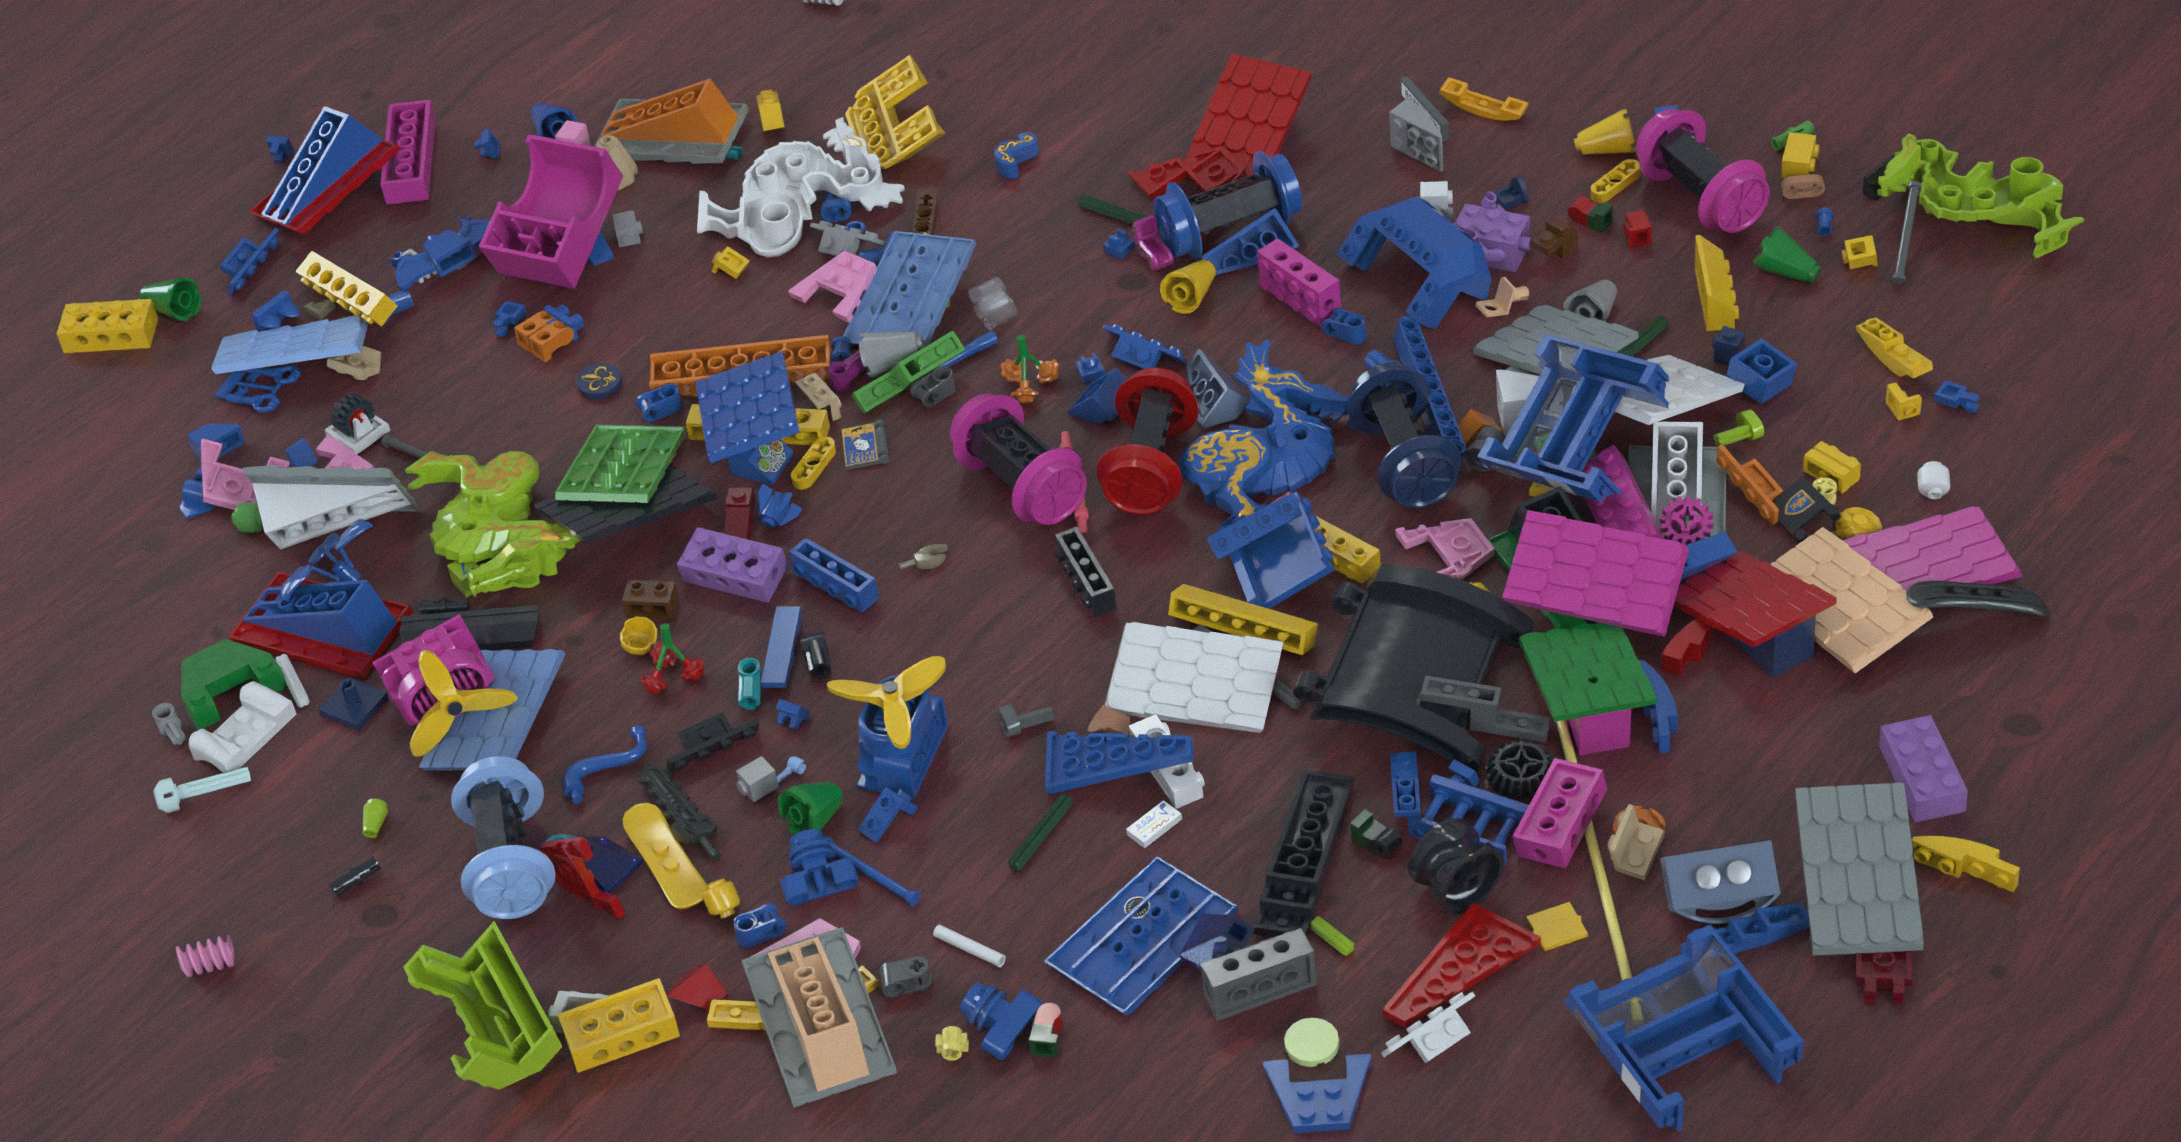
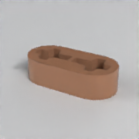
[1781,174,1825,199]

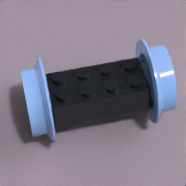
[451,756,555,919]

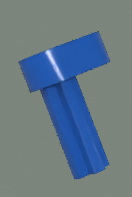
[821,191,851,222]

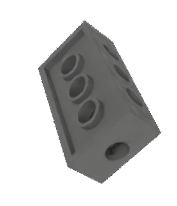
[1201,928,1317,1021]

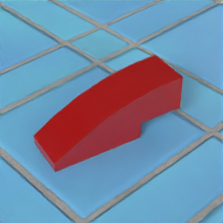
[1661,618,1716,677]

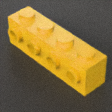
[1316,516,1381,584]

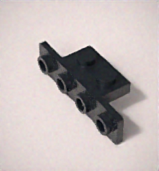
[666,712,760,771]

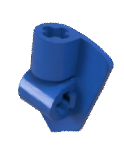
[179,466,216,519]

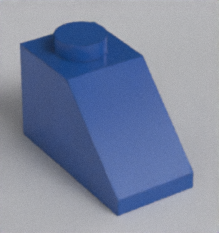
[187,424,245,459]

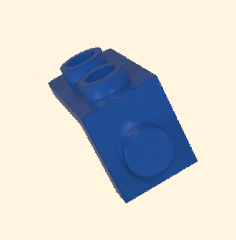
[858,787,918,842]

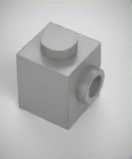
[612,210,643,248]
[736,756,779,802]

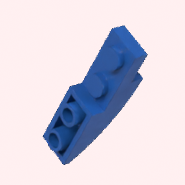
[1639,660,1678,753]
[1390,752,1421,817]

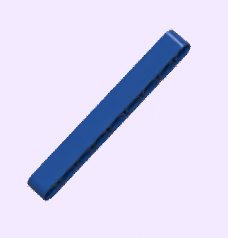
[1393,316,1466,462]

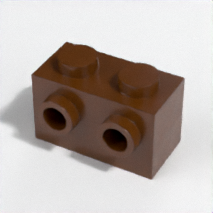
[622,580,679,620]

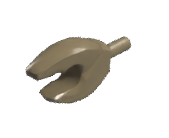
[899,544,948,569]

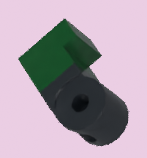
[1350,809,1402,858]

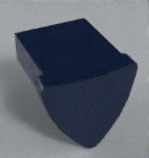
[1493,175,1529,211]

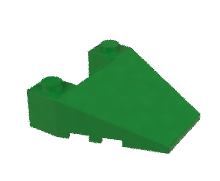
[181,639,287,730]

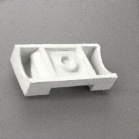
[189,681,296,773]

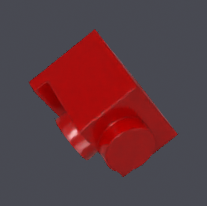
[1623,210,1651,248]

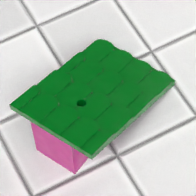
[1519,622,1657,756]

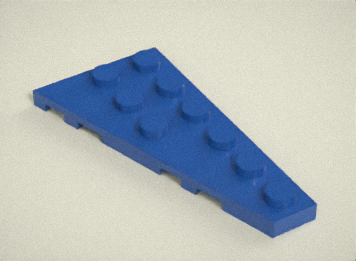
[1045,731,1194,794]

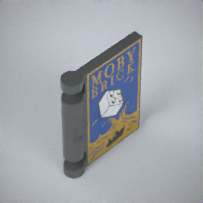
[841,420,889,470]

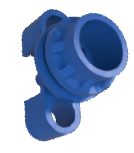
[780,829,859,905]
[959,982,1044,1061]

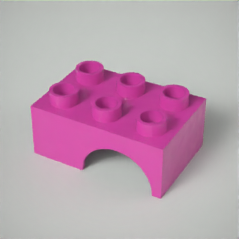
[479,134,623,289]

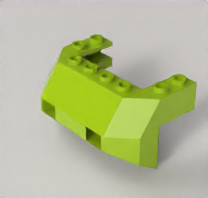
[403,921,562,1090]

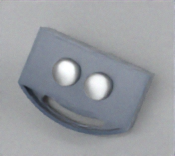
[1660,840,1781,924]

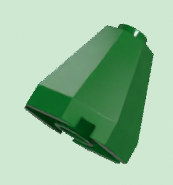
[778,781,843,835]

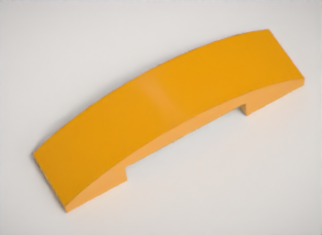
[1440,77,1529,120]

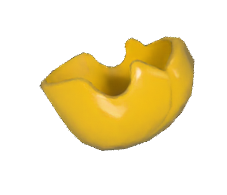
[620,616,657,655]

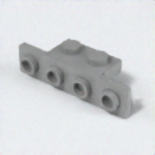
[810,220,885,256]

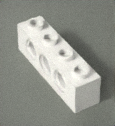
[1129,714,1205,809]

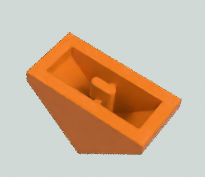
[1458,409,1504,450]

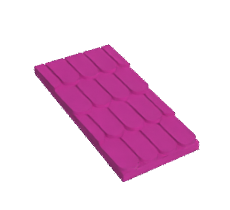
[1843,506,2023,591]
[1502,510,1689,637]

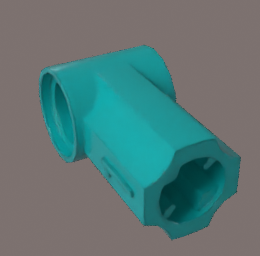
[738,658,762,710]

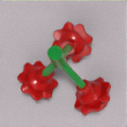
[640,623,705,694]

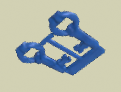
[215,365,301,413]

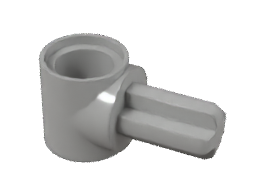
[152,703,186,745]

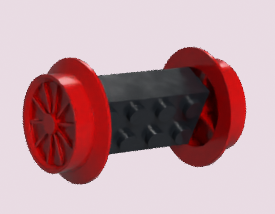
[1097,368,1199,515]

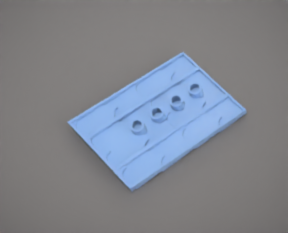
[211,315,369,374]

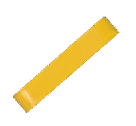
[1591,159,1640,203]
[791,436,836,490]

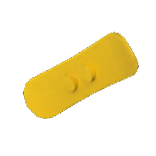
[622,802,707,909]

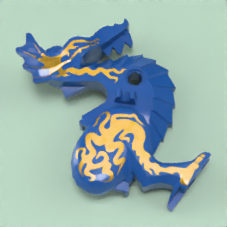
[1179,339,1351,532]

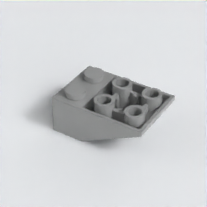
[1389,99,1443,172]

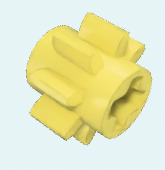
[935,1026,969,1060]

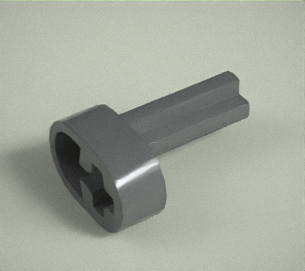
[997,703,1055,737]

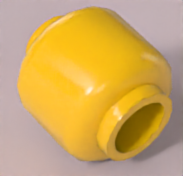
[702,878,740,919]

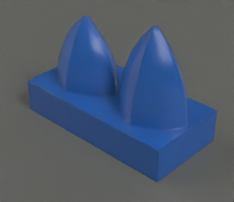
[251,290,300,332]

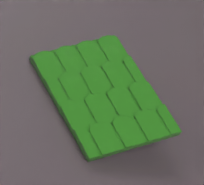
[555,424,685,503]

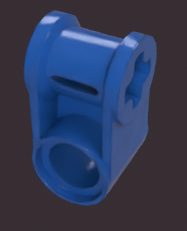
[1321,307,1367,345]
[636,384,683,422]
[734,903,787,948]

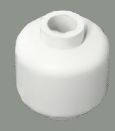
[1917,461,1950,499]

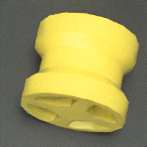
[1812,478,1837,505]

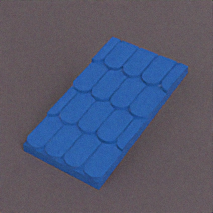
[696,351,800,463]
[1044,856,1239,1016]

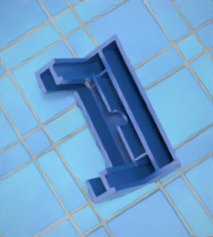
[1336,196,1491,330]

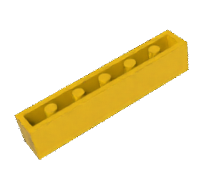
[1168,584,1318,655]

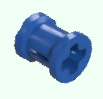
[831,336,852,363]

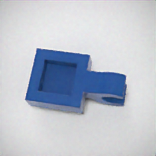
[493,301,526,337]
[1934,380,1979,413]

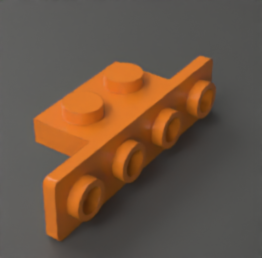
[1716,445,1784,525]

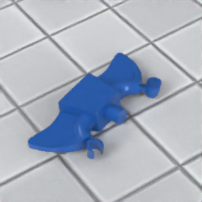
[390,213,490,291]

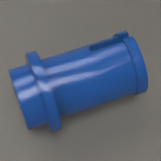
[1815,207,1834,237]

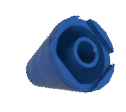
[530,102,578,139]

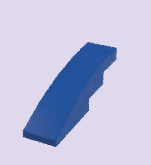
[1711,903,1809,957]

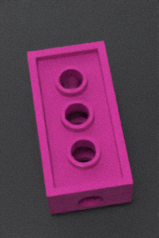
[1257,238,1341,327]
[1512,758,1607,869]

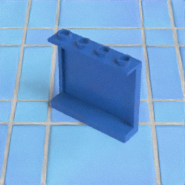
[1230,491,1334,609]

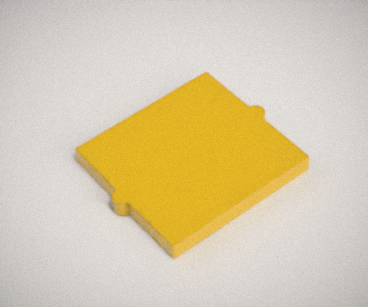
[1526,902,1588,951]

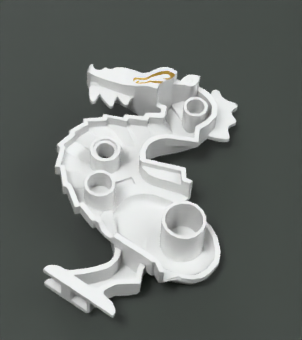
[697,117,905,258]

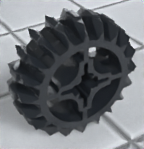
[1486,739,1554,802]

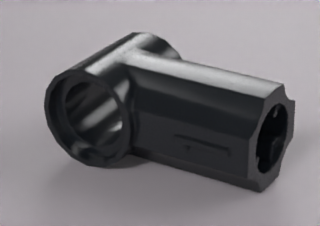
[800,632,832,679]

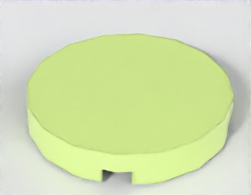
[1284,1018,1339,1067]

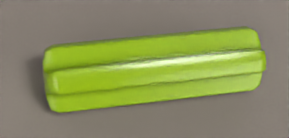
[1310,916,1354,956]

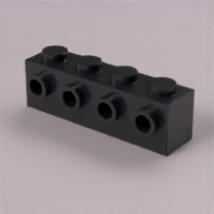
[1054,527,1117,617]

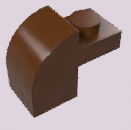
[1530,218,1578,258]

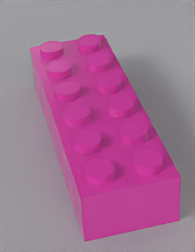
[381,100,436,204]
[1582,445,1664,539]

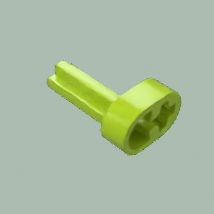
[1713,409,1764,447]

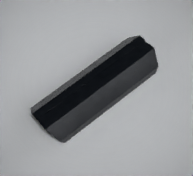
[399,605,539,650]

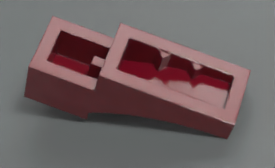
[724,487,756,540]

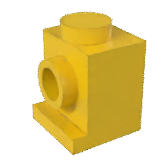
[1841,235,1878,269]

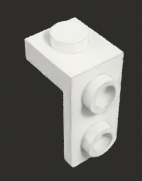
[548,991,608,1033]

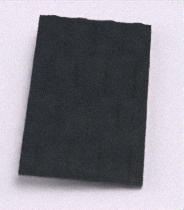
[534,463,718,544]

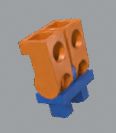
[514,304,584,362]

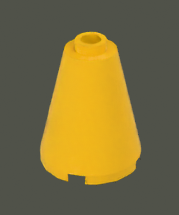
[1574,109,1636,155]
[1160,260,1216,314]

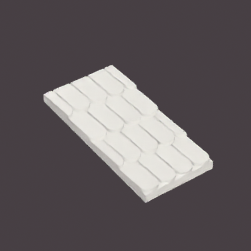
[1574,355,1745,425]
[1105,622,1283,733]

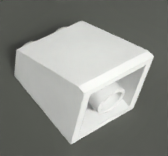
[1496,370,1564,437]

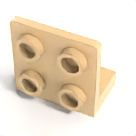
[1608,804,1665,880]

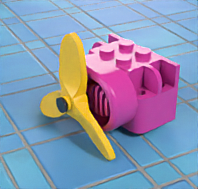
[372,614,518,757]

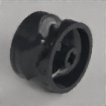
[1408,818,1504,914]

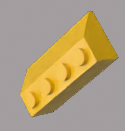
[1695,235,1739,331]

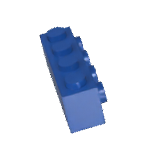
[789,538,879,613]

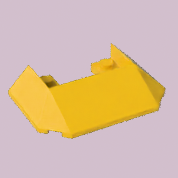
[845,55,946,169]

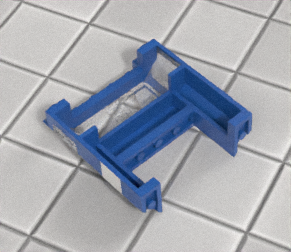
[1477,334,1669,502]
[1563,925,1804,1132]

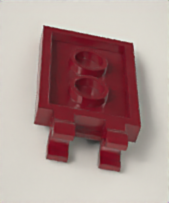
[1855,951,1913,1005]

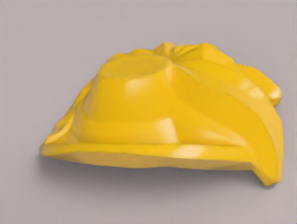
[1831,507,1882,539]

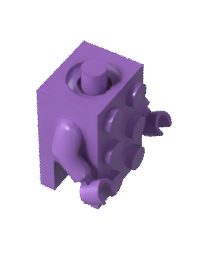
[1455,191,1532,272]

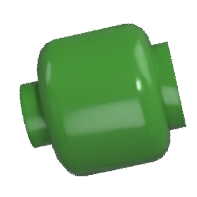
[231,502,264,533]

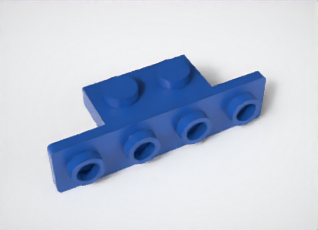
[220,228,279,296]
[1103,324,1188,370]
[1207,493,1302,559]

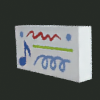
[1126,800,1182,848]

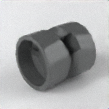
[1465,427,1505,472]

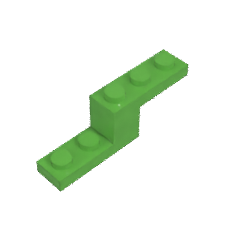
[851,331,965,414]

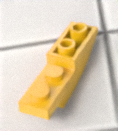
[1856,317,1933,378]
[1911,836,2020,892]

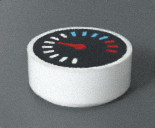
[1124,897,1150,919]

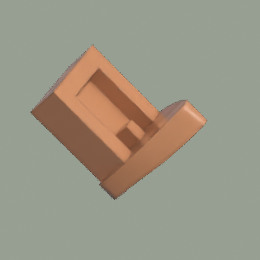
[1087,705,1130,736]

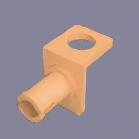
[1476,277,1529,317]

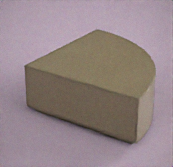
[304,299,336,320]

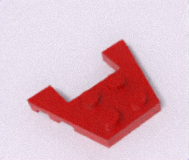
[539,837,626,920]

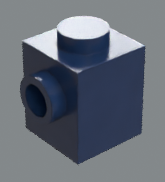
[1712,326,1745,365]

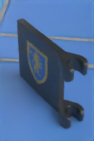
[1772,476,1842,543]

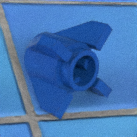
[757,484,802,528]

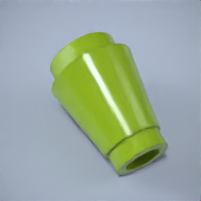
[362,799,388,838]

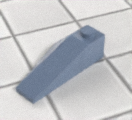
[1186,348,1250,428]

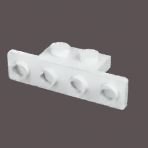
[1381,991,1475,1063]

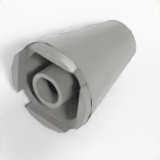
[1563,280,1617,322]
[859,332,925,378]

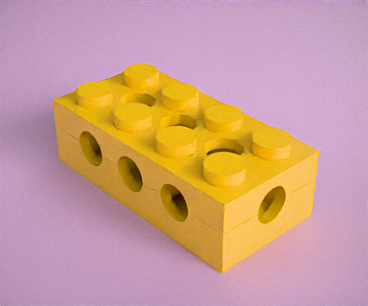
[57,299,158,353]
[557,978,680,1073]

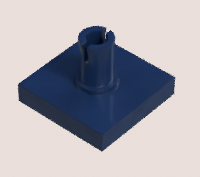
[319,677,389,732]

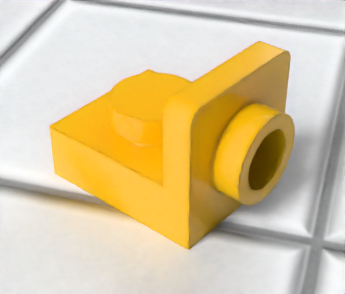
[711,246,749,279]
[1886,383,1922,420]

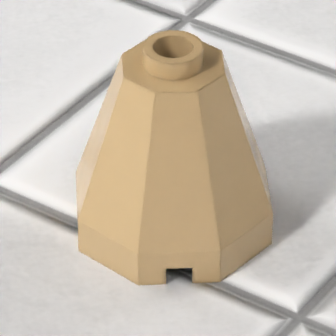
[596,135,638,190]

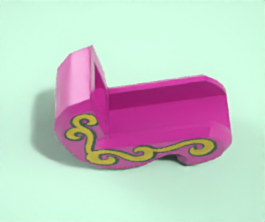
[1132,215,1174,271]

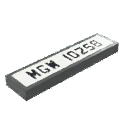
[1400,76,1450,142]

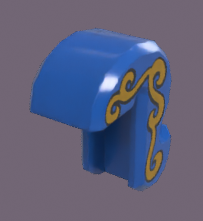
[994,132,1039,179]

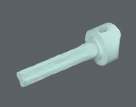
[153,767,251,813]

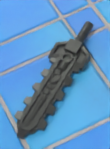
[638,763,721,862]

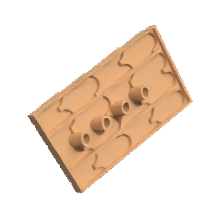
[1770,527,1933,673]

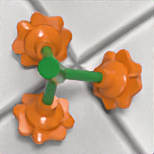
[1000,335,1059,404]

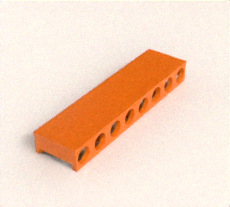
[649,335,833,398]

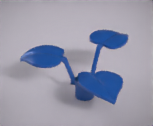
[281,519,373,602]

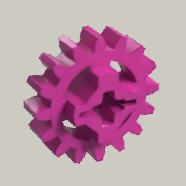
[1660,495,1714,545]

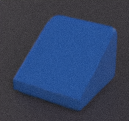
[285,438,318,467]

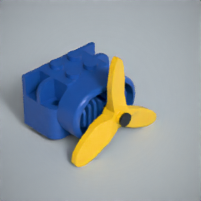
[827,656,949,799]

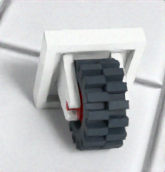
[325,393,390,454]

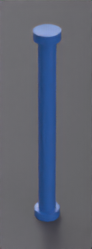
[824,836,920,906]

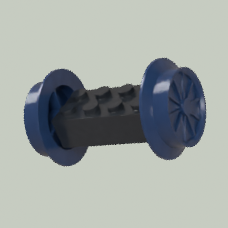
[1348,363,1461,508]

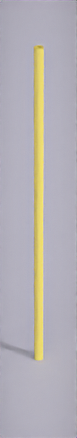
[1556,720,1644,1026]

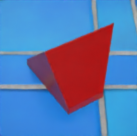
[667,964,729,1013]

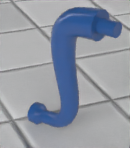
[562,725,647,804]

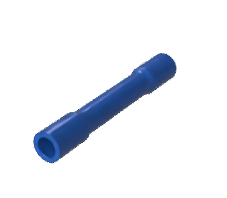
[925,331,998,376]

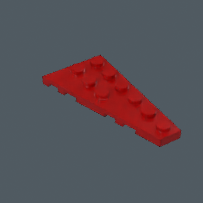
[1382,903,1541,1028]

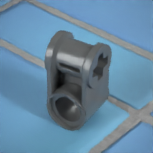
[910,366,956,408]
[879,956,933,998]

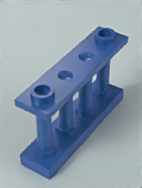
[1408,774,1529,867]

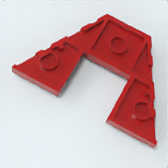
[1128,146,1247,241]

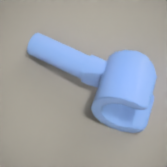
[777,756,806,783]

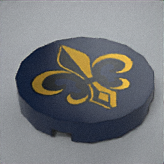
[576,363,622,400]

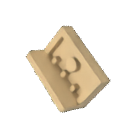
[327,346,381,380]
[796,373,841,421]

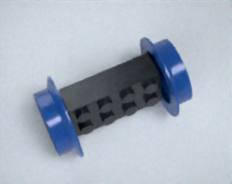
[1153,151,1302,260]

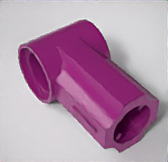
[828,350,868,392]

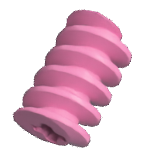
[176,934,235,977]

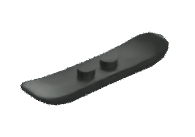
[1906,580,2050,617]

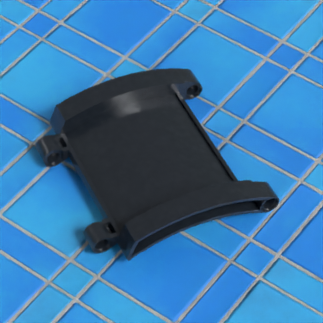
[1293,564,1534,772]

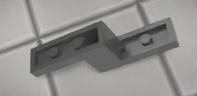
[1420,675,1551,743]

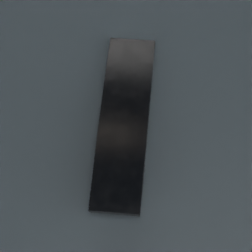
[1253,770,1354,938]

